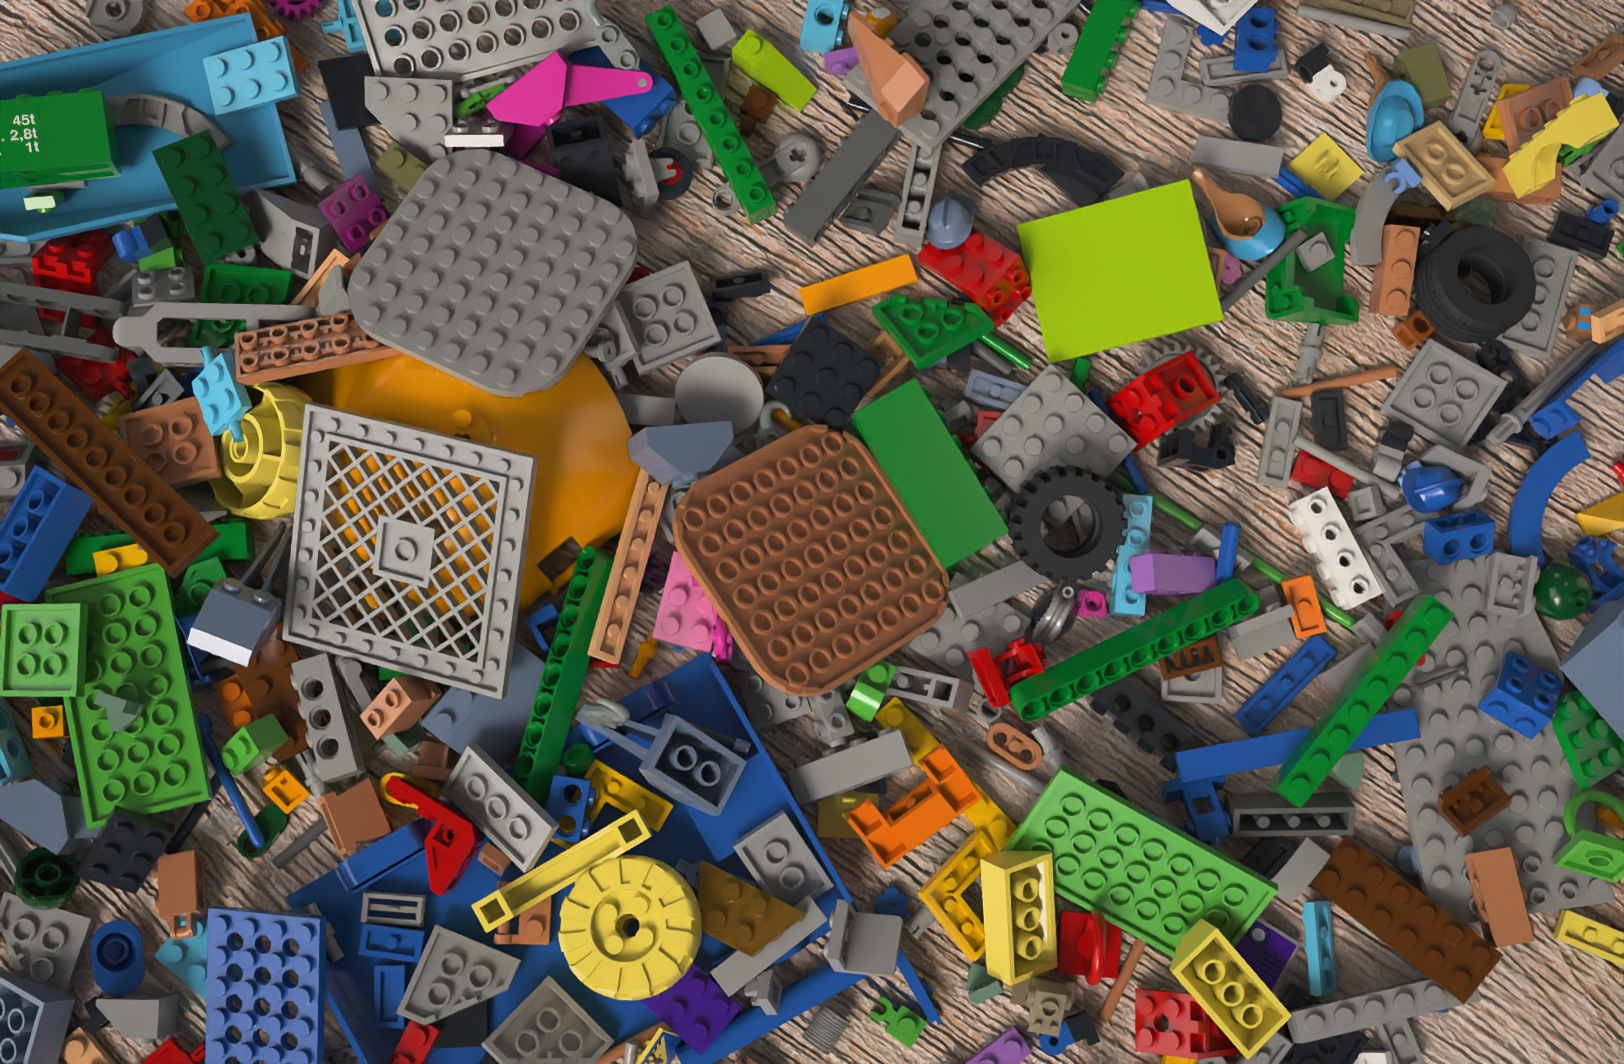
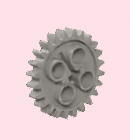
[1130,343,1227,436]

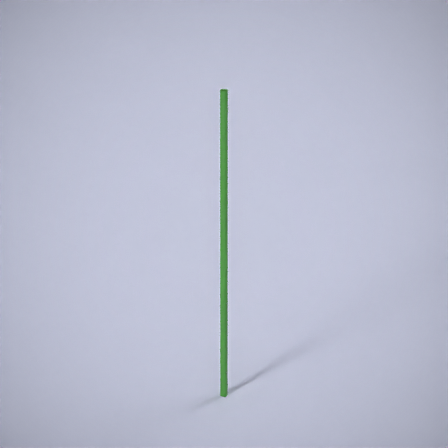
[1107,468,1357,632]

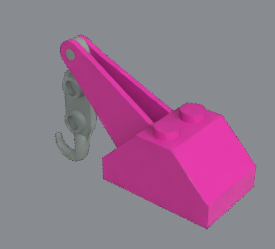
[485,0,653,127]

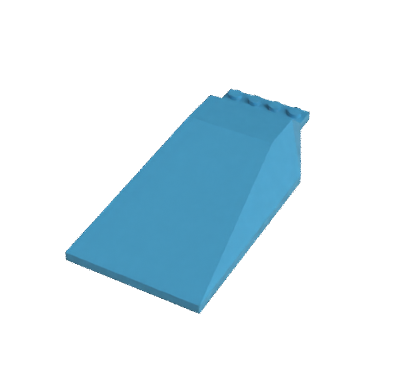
[0,12,298,244]

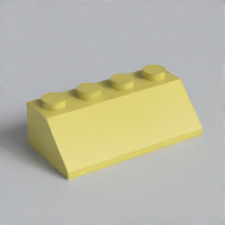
[980,851,1058,986]
[1170,919,1292,1060]

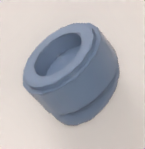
[1394,844,1419,875]

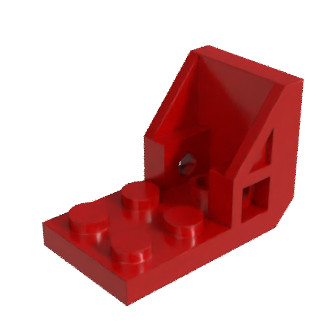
[385,775,483,896]

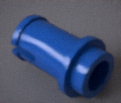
[1586,199,1619,227]

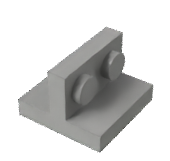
[1225,585,1297,662]

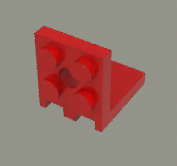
[32,230,117,330]
[1105,350,1222,452]
[1135,988,1239,1060]

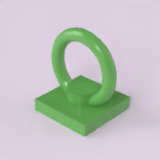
[1554,789,1624,883]

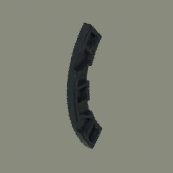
[961,137,1125,195]

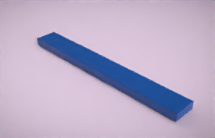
[1174,708,1421,783]

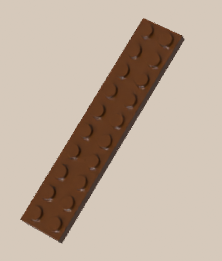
[0,347,221,579]

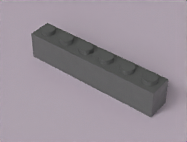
[783,108,904,248]

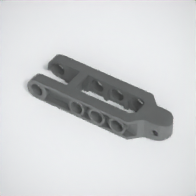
[0,281,129,364]

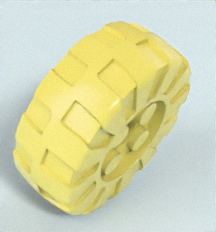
[208,381,313,520]
[558,855,702,1001]

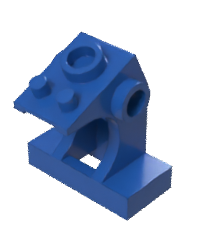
[1566,535,1624,614]
[1162,775,1231,846]

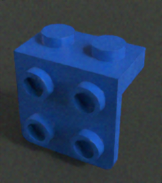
[1477,651,1562,740]

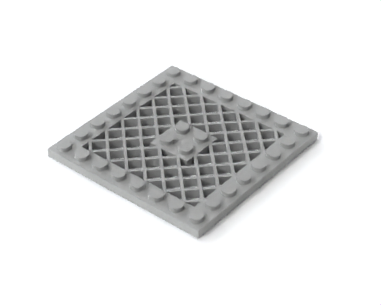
[282,402,539,700]

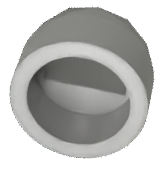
[1490,3,1517,29]
[977,698,1002,723]

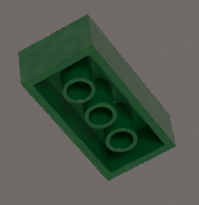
[151,129,262,267]

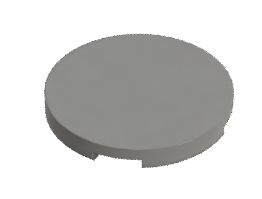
[675,352,765,435]

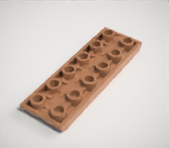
[234,311,405,385]

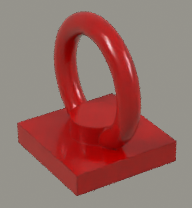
[1056,910,1122,986]

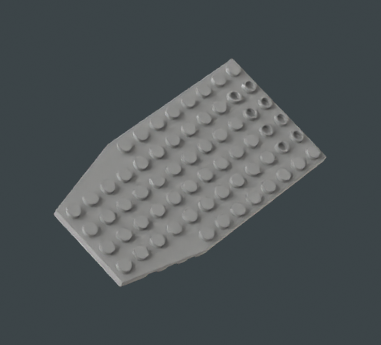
[1382,548,1615,924]

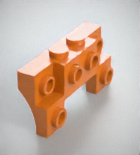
[184,0,311,77]
[845,743,983,869]

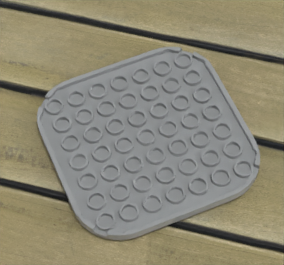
[348,149,638,397]

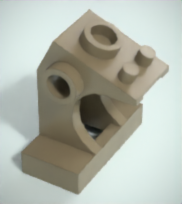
[1010,975,1076,1037]

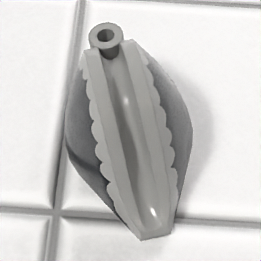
[1031,581,1077,649]

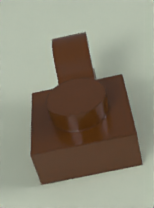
[739,84,778,138]

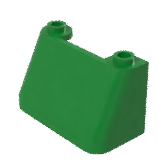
[1265,196,1359,325]

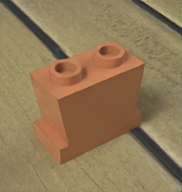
[360,675,443,740]
[317,777,392,856]

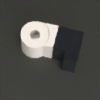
[1293,42,1346,103]

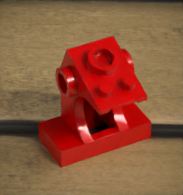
[966,636,1049,707]

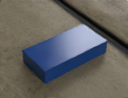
[374,963,408,1029]

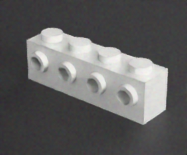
[1288,486,1383,611]

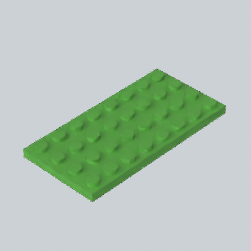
[44,562,213,830]
[1000,764,1278,957]

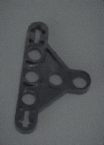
[1466,340,1560,461]

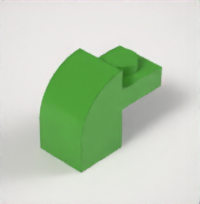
[845,660,898,723]

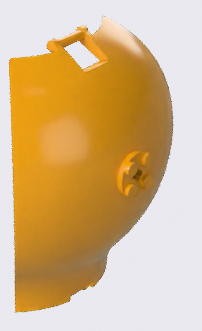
[295,350,640,619]

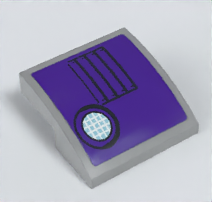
[1234,917,1301,993]

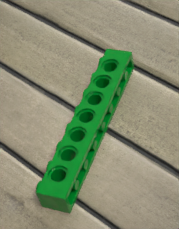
[645,4,777,226]

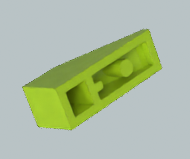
[732,28,818,113]

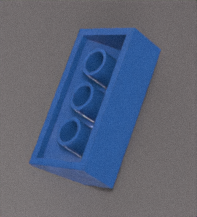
[0,465,93,604]

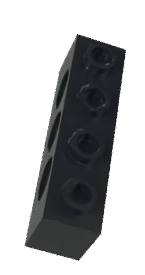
[1086,677,1208,774]

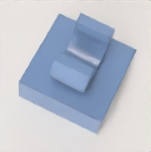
[1382,158,1422,194]

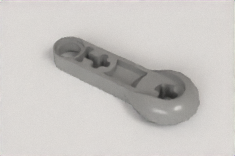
[1442,50,1501,157]
[711,134,822,216]

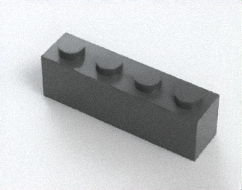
[1224,792,1356,837]

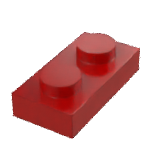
[1289,450,1354,501]
[387,1020,443,1064]

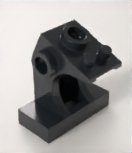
[1156,421,1235,473]

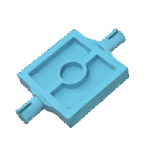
[321,0,419,53]
[191,346,252,443]

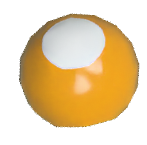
[865,7,899,40]

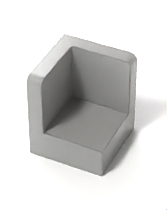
[695,8,738,51]

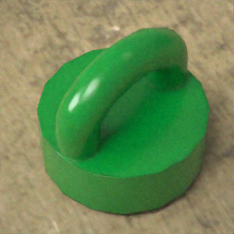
[563,743,596,776]

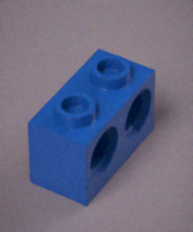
[1233,7,1279,73]
[1423,509,1495,565]
[547,773,597,843]

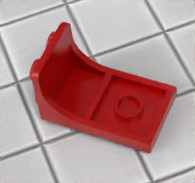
[916,227,1032,328]

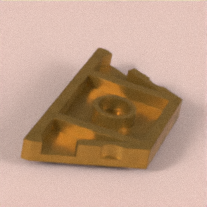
[698,860,806,958]

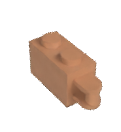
[154,850,207,940]

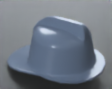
[927,195,976,249]

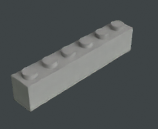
[1287,977,1482,1044]

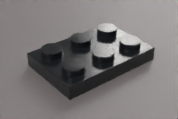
[76,805,175,894]

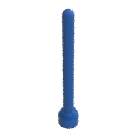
[197,714,265,847]

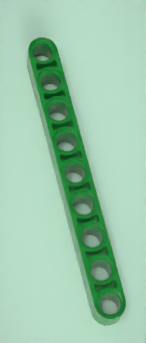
[512,546,615,809]
[1008,578,1260,722]

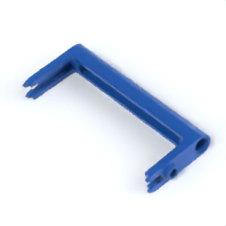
[675,946,942,1064]

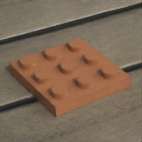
[119,396,222,489]

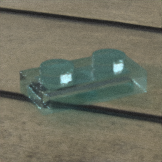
[1437,196,1499,228]

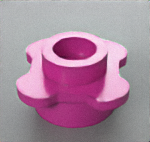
[1077,589,1107,619]

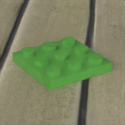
[0,603,88,697]

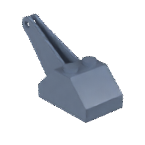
[186,522,293,667]
[0,777,168,855]

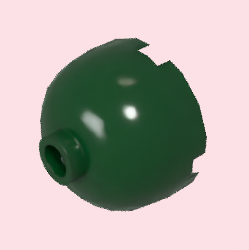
[1533,559,1593,621]
[14,847,80,910]

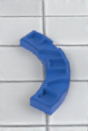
[1507,431,1591,571]

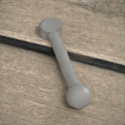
[460,73,518,98]

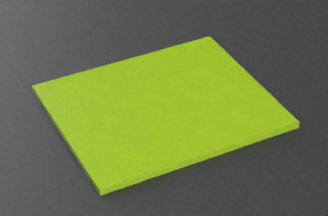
[1016,179,1224,364]

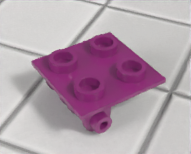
[317,172,391,254]

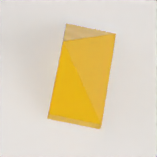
[1575,491,1624,537]

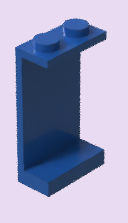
[567,45,678,140]
[1527,337,1624,440]

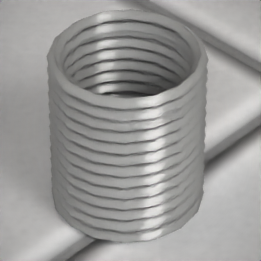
[802,1003,850,1055]

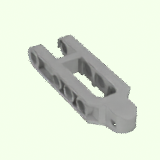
[112,302,314,367]

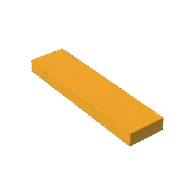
[799,253,918,317]

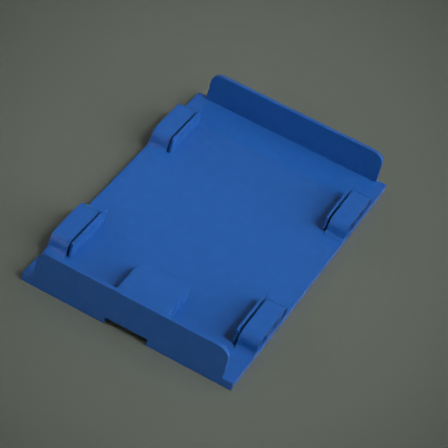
[286,652,859,1064]

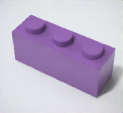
[1130,549,1216,596]

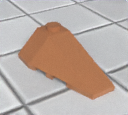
[847,10,930,128]

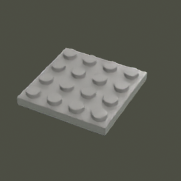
[969,363,1137,531]

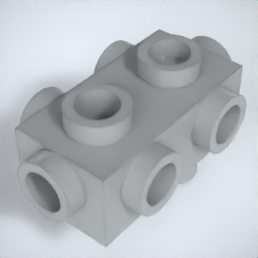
[807,678,855,749]

